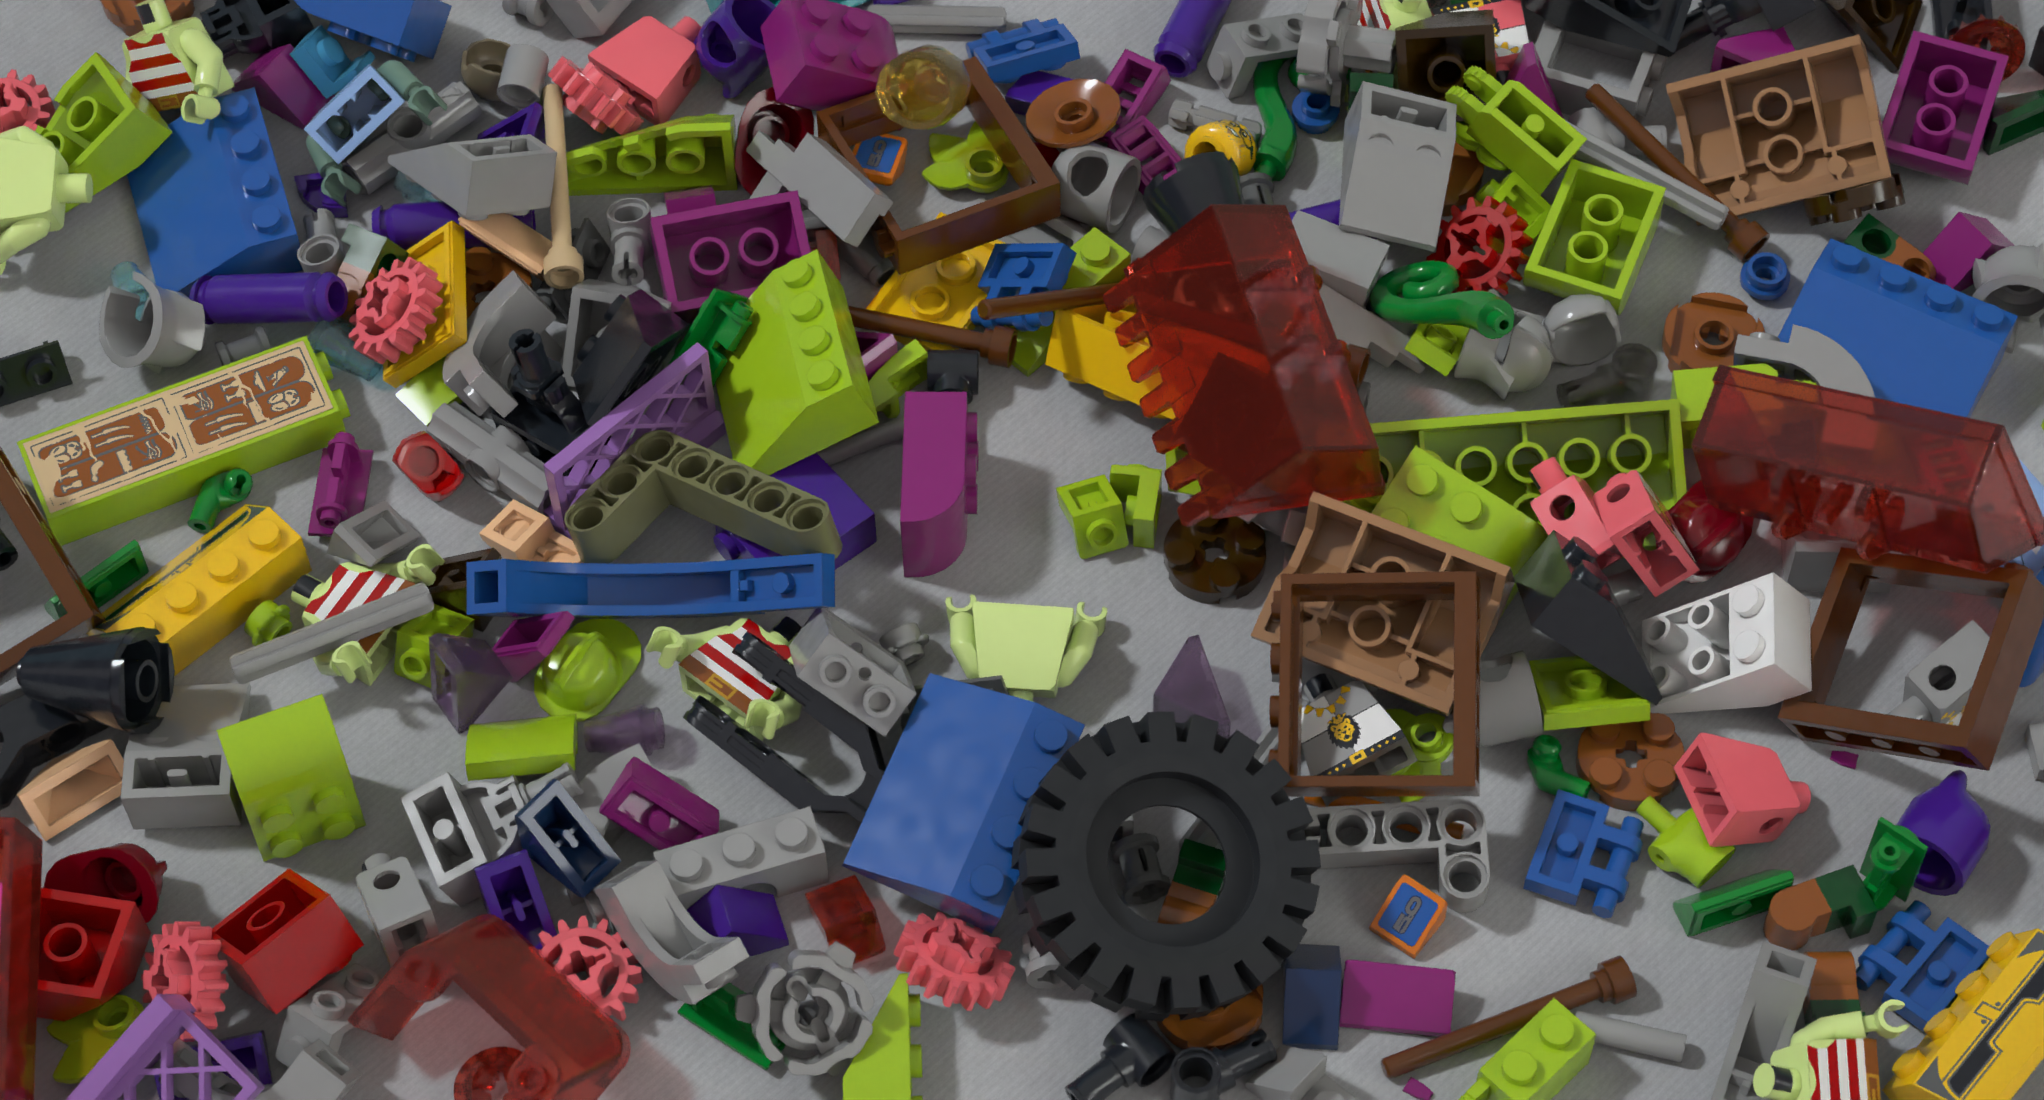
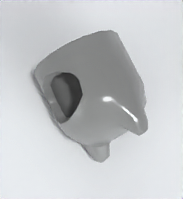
[1051,142,1142,234]
[1442,650,1543,746]

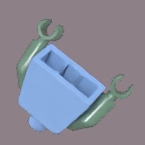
[304,60,448,207]

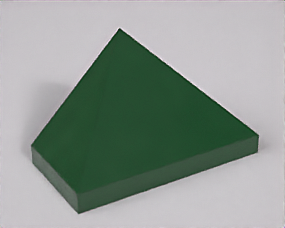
[1983,89,2044,156]

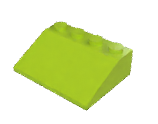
[715,249,879,475]

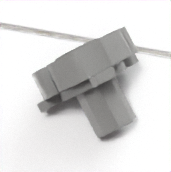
[1296,0,1397,107]
[735,941,874,1077]

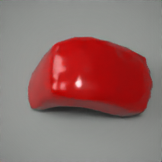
[392,431,465,502]

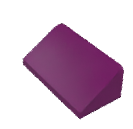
[599,757,720,850]
[1339,960,1456,1037]

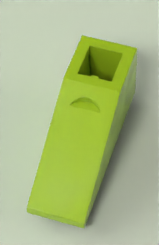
[843,973,923,1100]

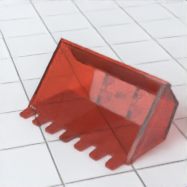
[1103,204,1386,528]
[1691,364,2044,574]

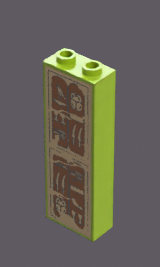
[17,336,351,546]

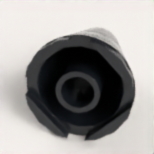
[1143,151,1258,296]
[16,627,175,734]

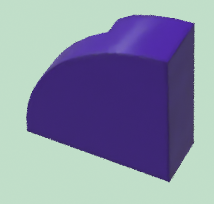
[294,170,348,218]

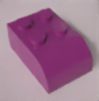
[760,0,905,131]
[1882,30,2009,185]
[650,190,811,324]
[900,391,979,577]

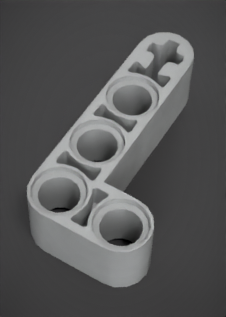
[1304,799,1490,913]

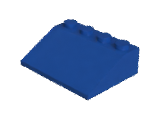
[127,87,303,297]
[1778,238,2018,449]
[842,673,1085,934]

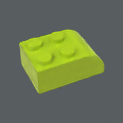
[1523,159,1666,315]
[1372,445,1548,620]
[217,694,366,862]

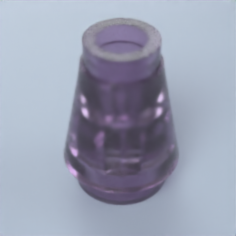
[583,703,665,756]

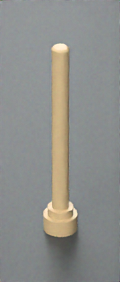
[543,84,584,289]

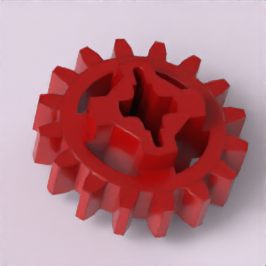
[1426,196,1533,296]

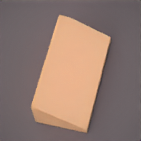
[458,213,552,281]

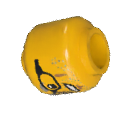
[1185,119,1257,177]

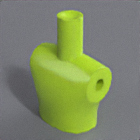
[1636,796,1736,888]

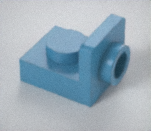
[290,24,376,99]

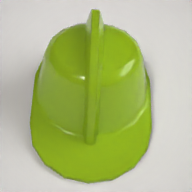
[534,619,641,722]

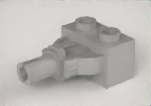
[400,762,584,907]

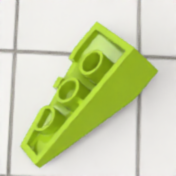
[35,52,173,213]
[566,114,738,196]

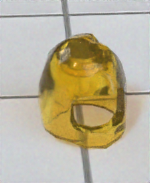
[875,44,972,130]

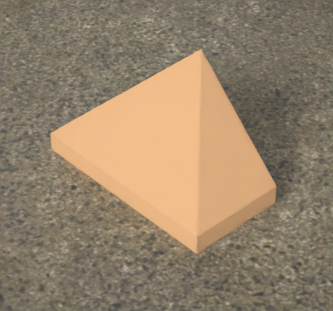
[17,739,124,841]

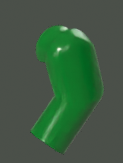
[188,468,253,534]
[1527,734,1591,798]

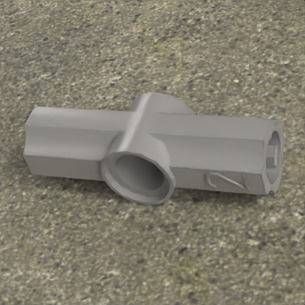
[341,81,482,195]
[426,402,551,515]

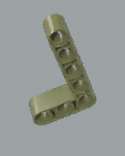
[564,430,843,563]

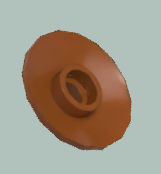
[1026,78,1121,149]

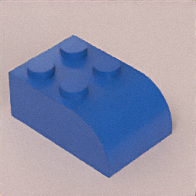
[294,0,452,62]

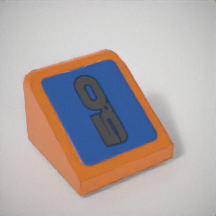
[853,134,908,186]
[1369,874,1448,959]

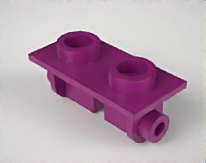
[308,432,374,537]

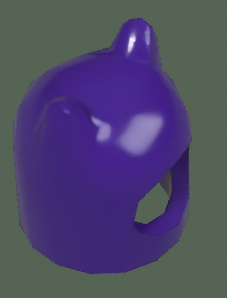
[694,0,776,99]
[1896,770,1991,896]

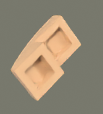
[479,499,584,563]

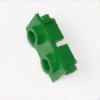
[667,288,754,387]
[1859,817,1928,912]
[677,982,786,1071]

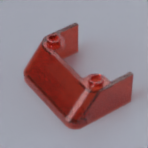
[347,914,631,1100]

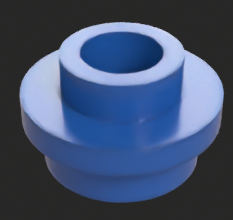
[1292,92,1340,134]
[1740,252,1790,300]

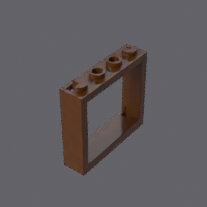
[816,56,1061,275]
[0,446,106,686]
[1777,545,2044,771]
[1268,571,1481,797]

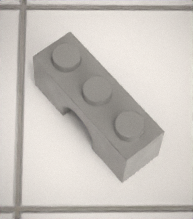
[653,806,829,910]

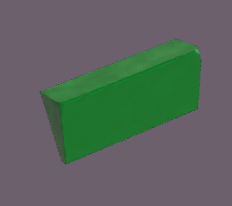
[44,539,149,621]
[1673,869,1795,937]

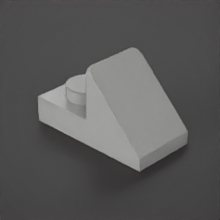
[1245,1045,1357,1100]

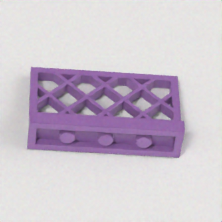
[543,342,727,540]
[66,994,265,1100]

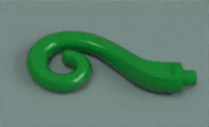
[1253,56,1352,181]
[1369,261,1515,339]

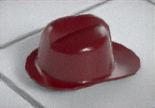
[734,87,815,196]
[1655,475,1754,583]
[43,843,168,923]

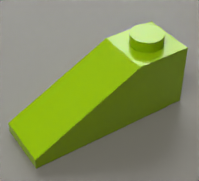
[1009,227,1131,377]

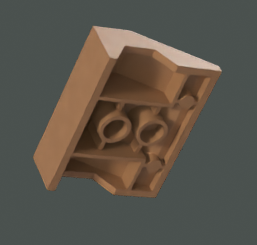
[1666,34,1892,226]
[1250,491,1515,716]

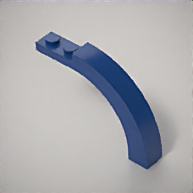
[466,553,835,619]

